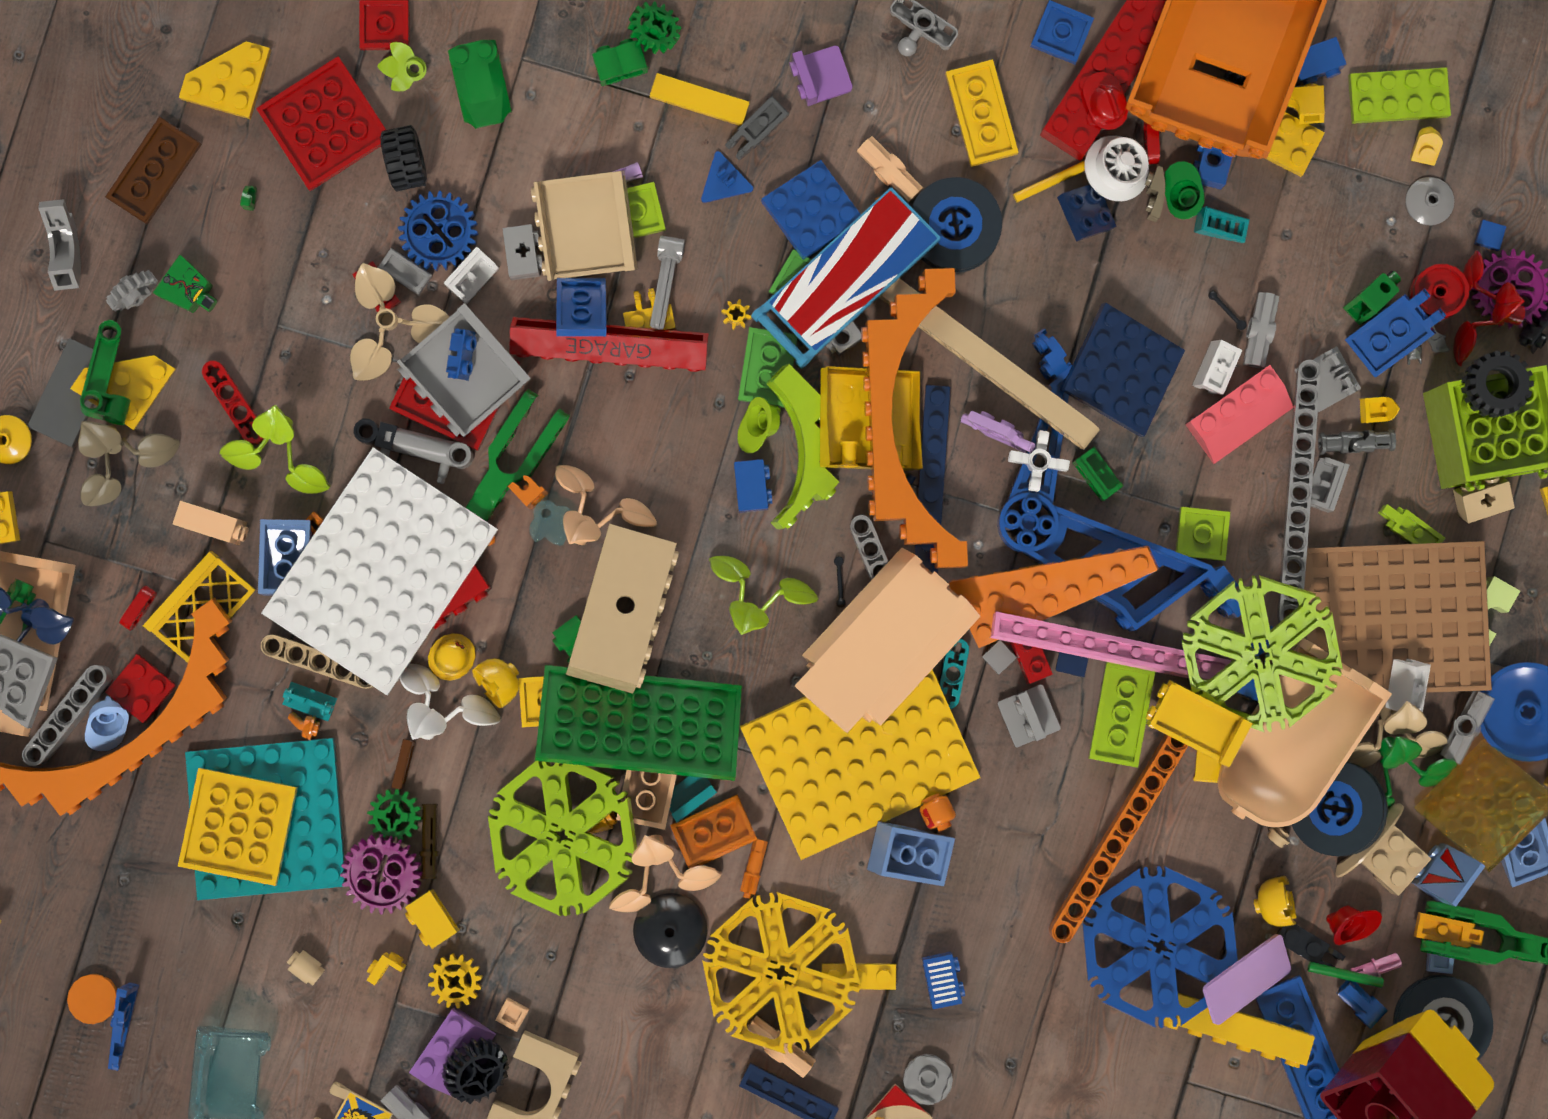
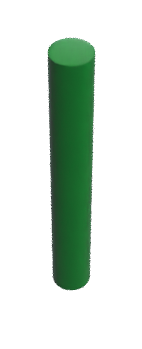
[1307,962,1384,988]

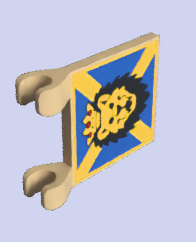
[314,1082,393,1119]

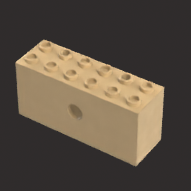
[566,524,679,694]

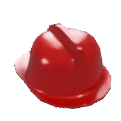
[1083,72,1128,130]
[1326,905,1382,945]

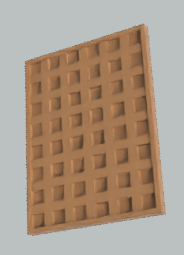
[1282,541,1492,692]

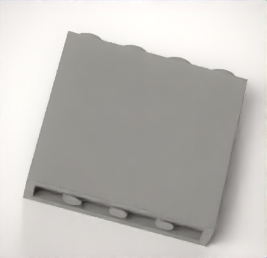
[397,303,531,437]

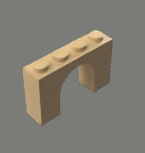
[487,1030,581,1119]

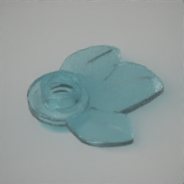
[529,500,572,546]

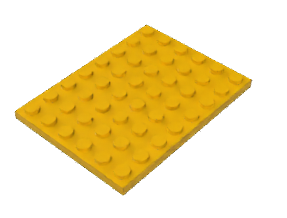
[740,669,980,860]

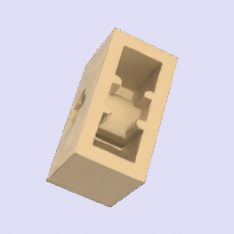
[1453,477,1515,523]

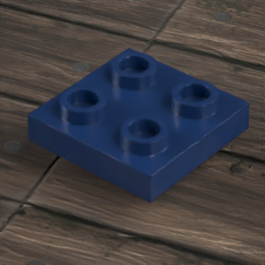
[1057,185,1117,242]

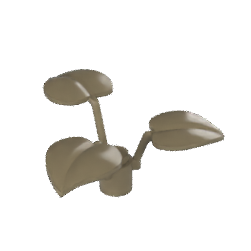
[78,421,180,506]

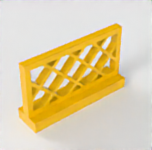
[143,550,256,663]

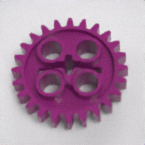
[1471,249,1548,329]
[340,834,422,915]

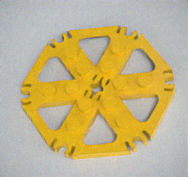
[702,892,861,1054]

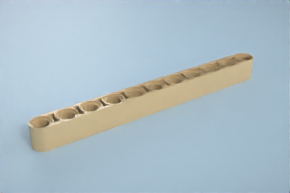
[879,278,1100,450]

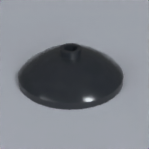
[633,893,707,968]

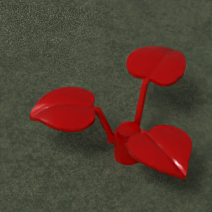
[1453,250,1525,366]

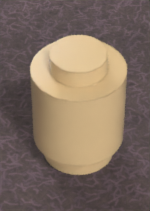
[287,950,325,986]

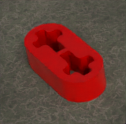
[1143,122,1160,164]
[119,585,157,631]

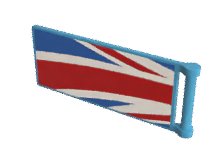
[751,188,941,369]

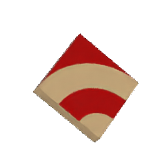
[864,1084,933,1119]

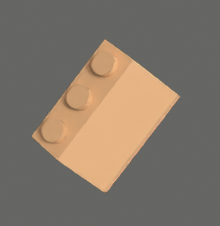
[616,770,676,830]

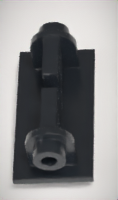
[1518,302,1548,354]

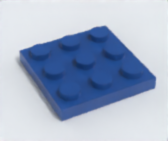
[761,160,861,260]

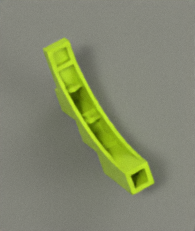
[766,364,839,530]

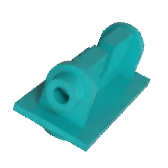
[282,681,337,722]

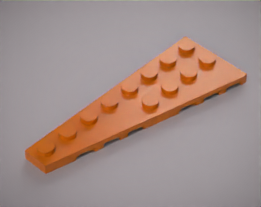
[948,546,1159,648]

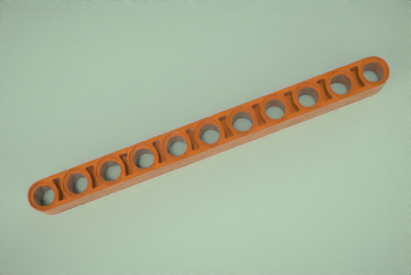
[1049,734,1188,943]

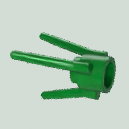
[0,578,36,633]

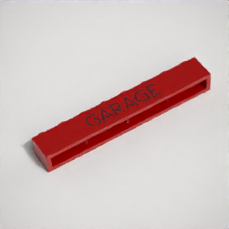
[509,317,709,372]

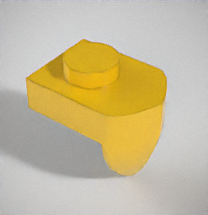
[1410,126,1443,166]
[1360,397,1400,423]

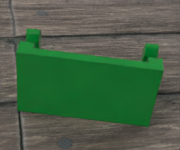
[1072,447,1123,502]

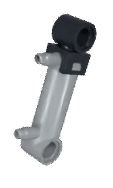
[353,418,474,484]

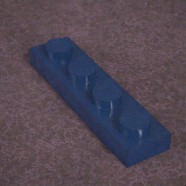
[739,1062,839,1119]

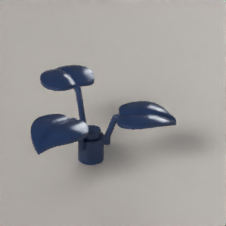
[0,587,74,645]

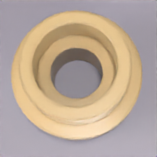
[1267,827,1290,848]

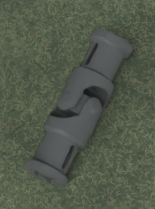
[1318,429,1396,455]

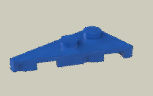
[108,983,139,1071]

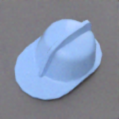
[85,696,129,751]

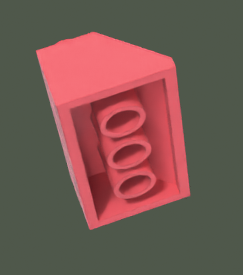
[1185,365,1294,464]

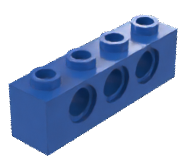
[1193,144,1232,190]

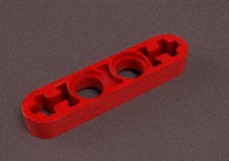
[202,361,264,445]

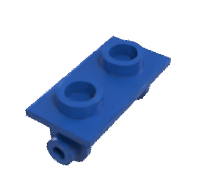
[446,328,477,381]

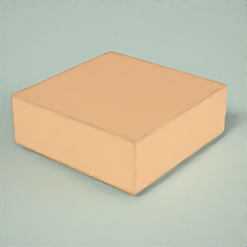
[495,998,529,1032]

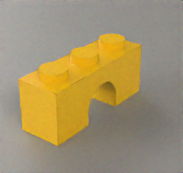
[1287,84,1325,124]

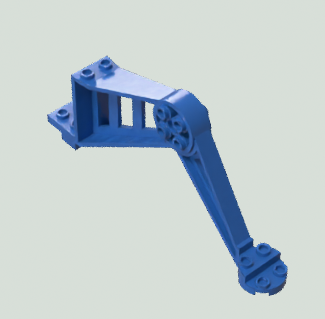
[997,329,1241,631]

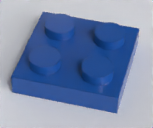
[1030,0,1094,65]

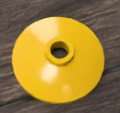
[0,415,32,464]

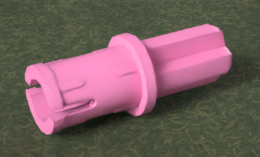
[1351,953,1402,983]

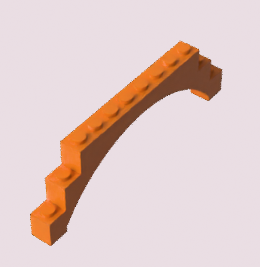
[861,268,968,569]
[0,598,232,816]

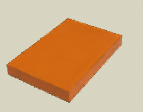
[670,794,758,869]

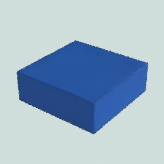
[1474,220,1506,251]

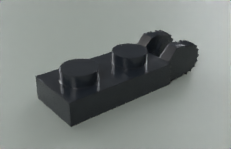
[1276,925,1346,967]

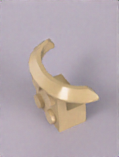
[1335,803,1431,896]

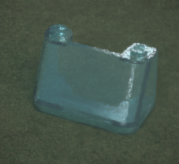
[188,1026,271,1119]

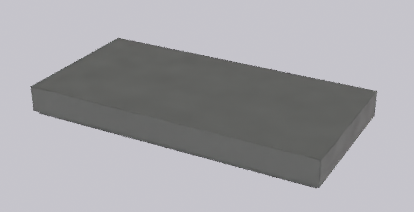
[27,338,116,448]

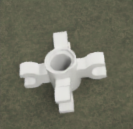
[1008,430,1070,492]

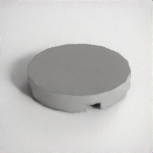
[903,1054,953,1105]

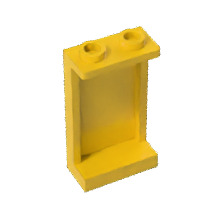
[1145,680,1253,767]

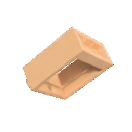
[173,501,249,545]

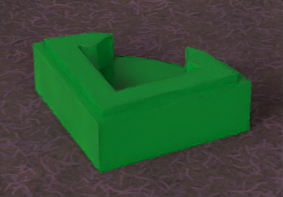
[240,186,257,211]

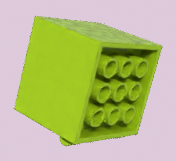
[1423,365,1548,492]

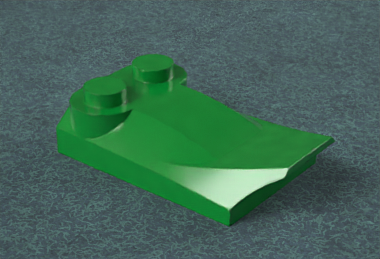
[448,40,512,129]

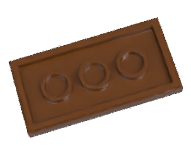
[105,116,202,225]

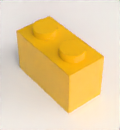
[405,889,460,949]

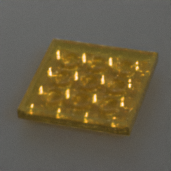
[1414,739,1548,872]

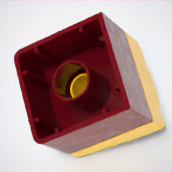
[1320,1010,1494,1119]

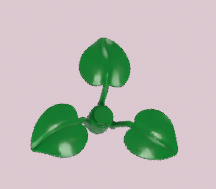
[1378,736,1458,809]

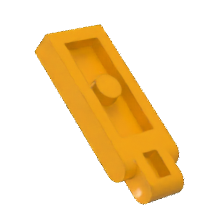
[1414,912,1484,948]

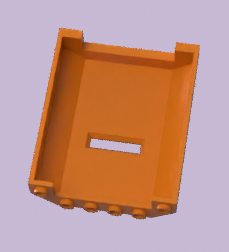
[1126,0,1327,159]

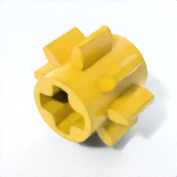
[721,299,751,330]

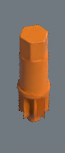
[740,839,768,899]

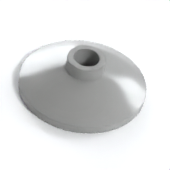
[1405,177,1454,226]

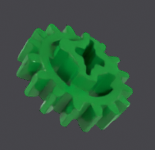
[628,1,681,54]
[367,789,422,842]

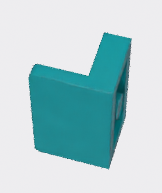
[669,776,717,822]

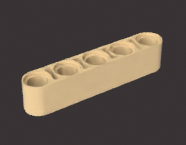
[261,635,374,689]

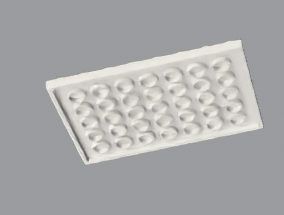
[261,448,498,695]

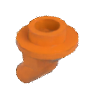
[288,712,320,740]

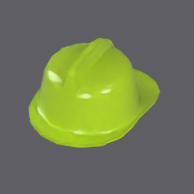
[737,397,781,453]

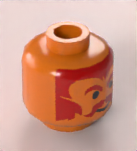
[920,793,956,832]

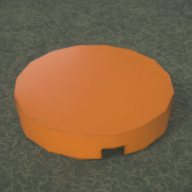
[67,973,117,1024]

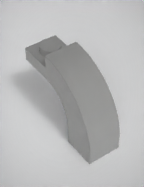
[38,199,81,291]

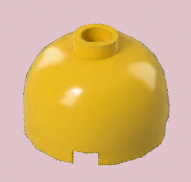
[472,658,519,708]
[1254,876,1296,927]

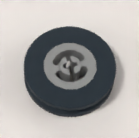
[1393,975,1493,1060]

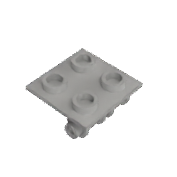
[1294,346,1361,413]

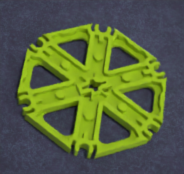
[1182,575,1343,732]
[488,761,637,916]

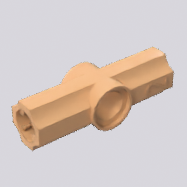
[857,136,923,203]
[747,1015,816,1078]

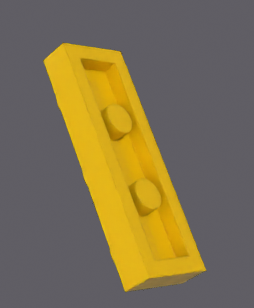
[821,963,896,990]

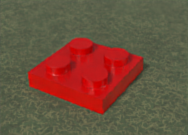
[359,0,410,50]
[105,654,177,724]

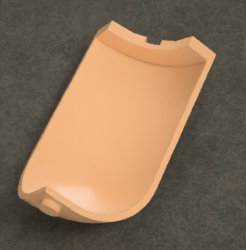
[1218,638,1392,827]

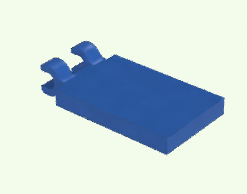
[1345,288,1446,378]

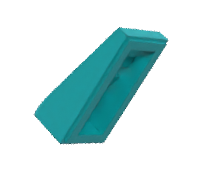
[1194,206,1250,243]

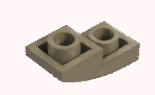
[1144,166,1165,222]

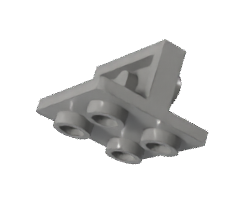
[997,685,1061,747]

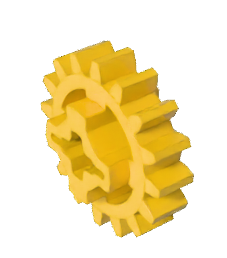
[428,953,483,1008]

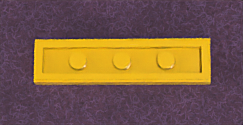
[650,73,750,126]

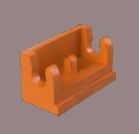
[508,475,549,510]

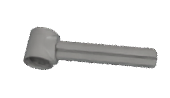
[650,236,685,330]

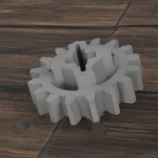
[106,270,158,312]

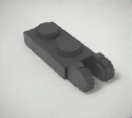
[725,96,789,160]

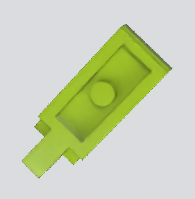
[1378,504,1445,544]

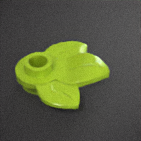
[378,42,427,91]

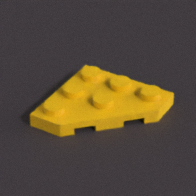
[179,41,272,119]
[70,355,176,430]

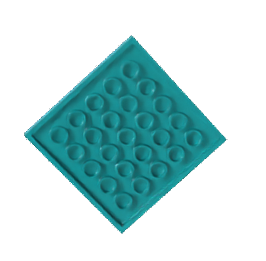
[185,738,346,900]

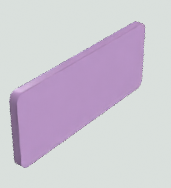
[1203,934,1291,1025]

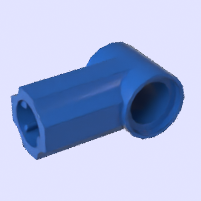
[1336,980,1388,1029]

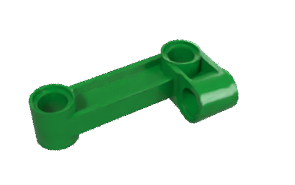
[80,320,131,425]

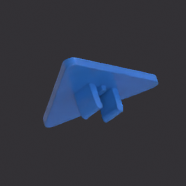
[701,151,753,203]

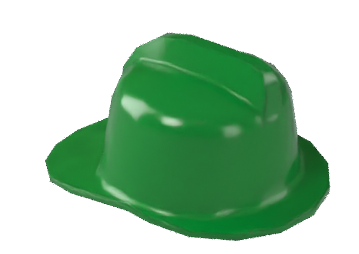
[1164,161,1205,220]

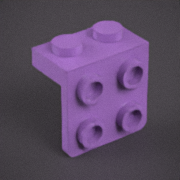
[789,46,852,106]

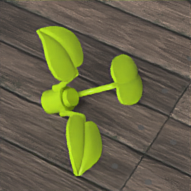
[219,405,331,494]
[708,556,819,635]

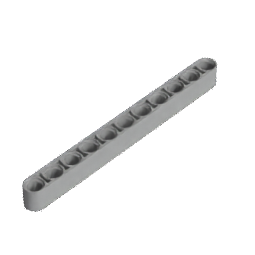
[1277,359,1321,623]

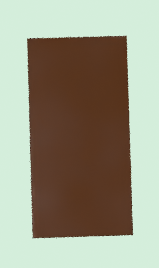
[391,738,416,789]

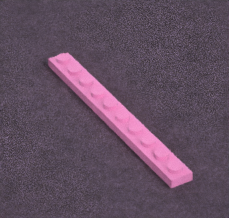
[991,612,1231,680]

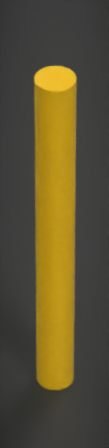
[1013,160,1085,203]

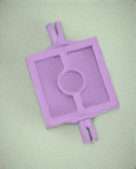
[961,411,1035,453]

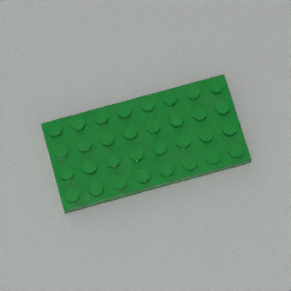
[535,665,742,781]

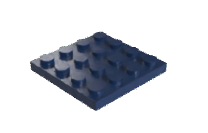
[1061,303,1185,437]

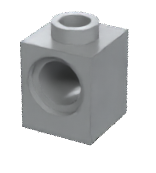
[826,321,862,356]

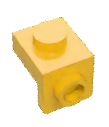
[367,952,407,986]

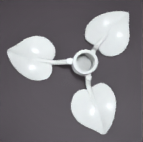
[400,664,501,740]

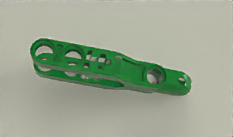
[466,389,570,522]
[1420,901,1548,966]

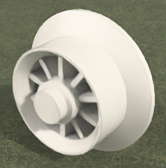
[1084,136,1149,201]

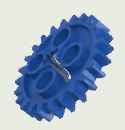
[398,191,479,271]

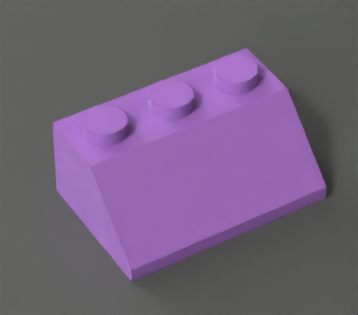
[409,1006,496,1096]

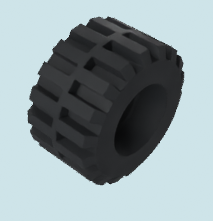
[380,125,427,192]
[1461,351,1534,418]

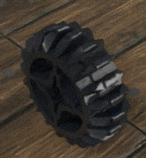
[441,1037,509,1104]

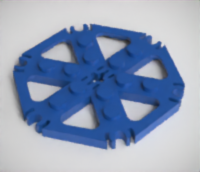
[1082,866,1238,1028]

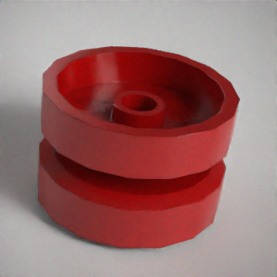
[1409,264,1469,321]

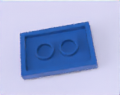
[556,278,606,337]

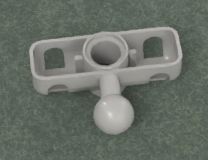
[890,0,958,56]

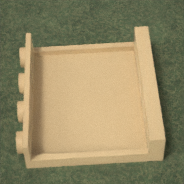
[531,170,638,281]

